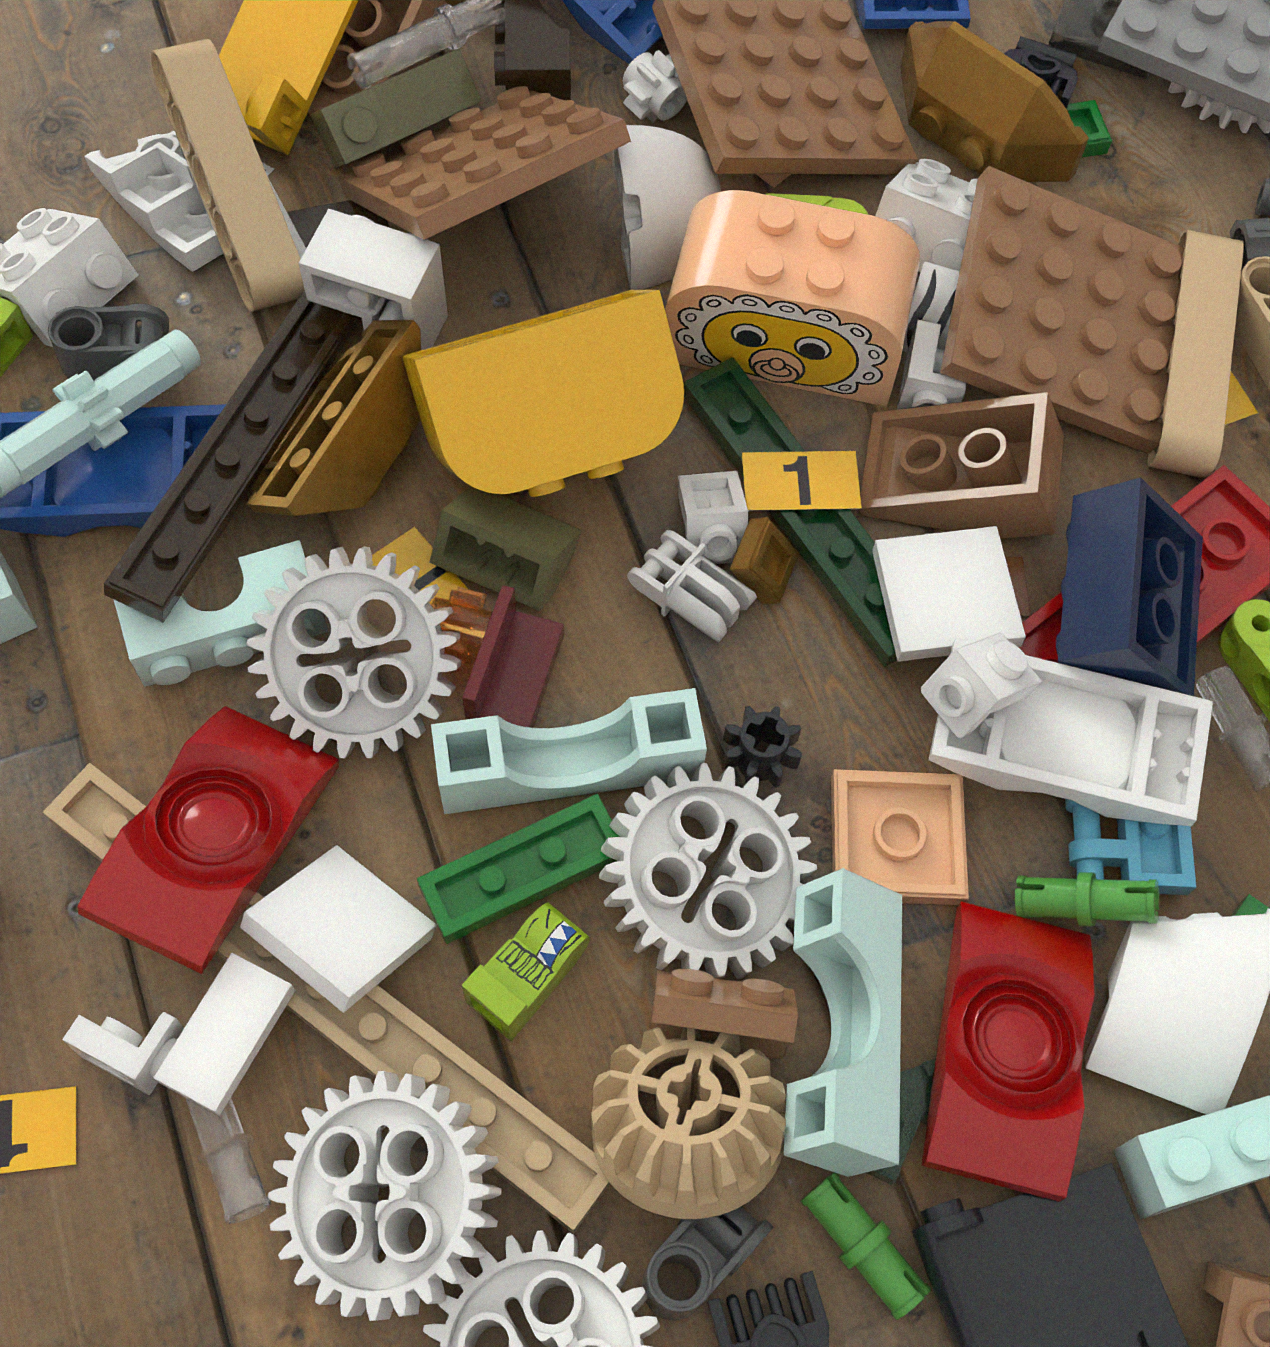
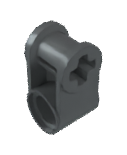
[48,304,169,381]
[642,1206,774,1321]

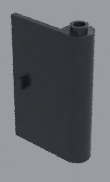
[911,1163,1189,1347]

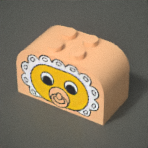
[665,190,920,407]

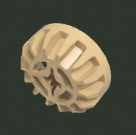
[591,1027,786,1219]

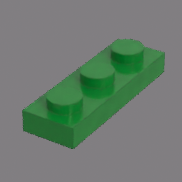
[416,793,620,944]

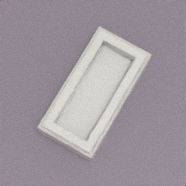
[153,953,296,1116]

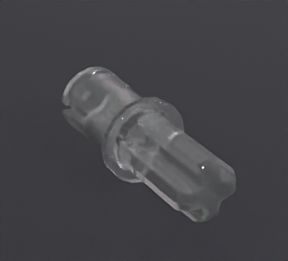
[1196,666,1270,792]
[185,1098,271,1224]

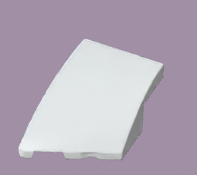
[84,131,223,272]
[1084,909,1270,1114]

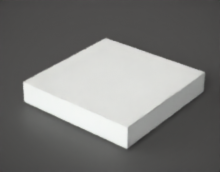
[872,526,1026,662]
[240,845,437,1013]

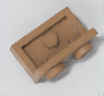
[649,969,798,1059]

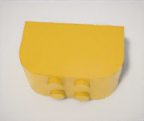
[402,289,684,497]

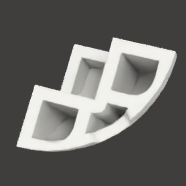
[612,125,721,290]

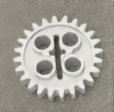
[246,546,462,759]
[599,763,817,979]
[268,1071,501,1321]
[423,1230,660,1347]

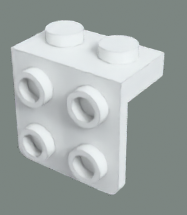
[875,159,977,272]
[0,208,139,347]

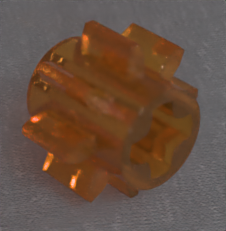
[431,587,493,669]

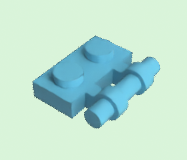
[1065,799,1196,895]

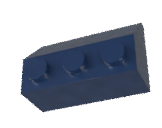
[1056,477,1203,696]

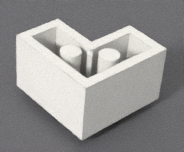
[298,208,448,350]

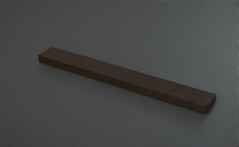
[104,290,361,623]

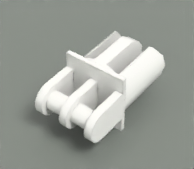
[627,530,757,643]

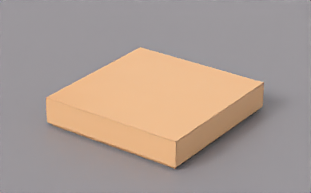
[831,769,969,905]

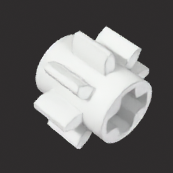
[622,50,687,122]

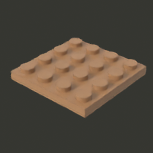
[652,0,918,175]
[338,86,631,240]
[940,166,1184,453]

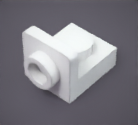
[897,320,967,410]
[678,471,748,564]
[62,1012,184,1095]

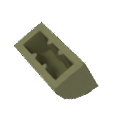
[429,486,582,611]

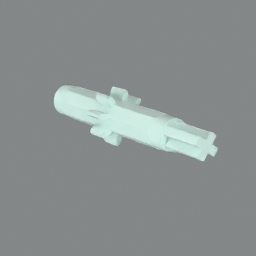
[0,329,201,498]

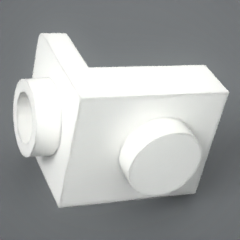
[921,632,1043,738]

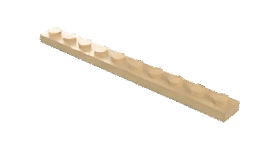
[43,763,610,1234]

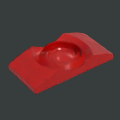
[77,706,339,974]
[921,901,1095,1202]

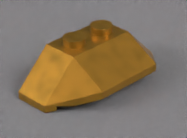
[900,21,1089,182]
[247,320,421,516]

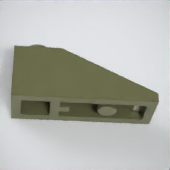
[310,48,482,167]

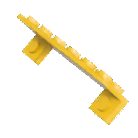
[219,0,359,155]

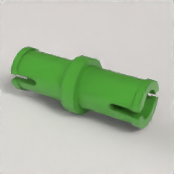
[1015,872,1159,926]
[800,1172,931,1320]

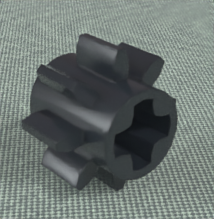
[723,706,802,788]

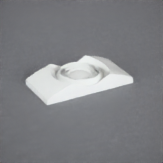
[928,638,1213,826]

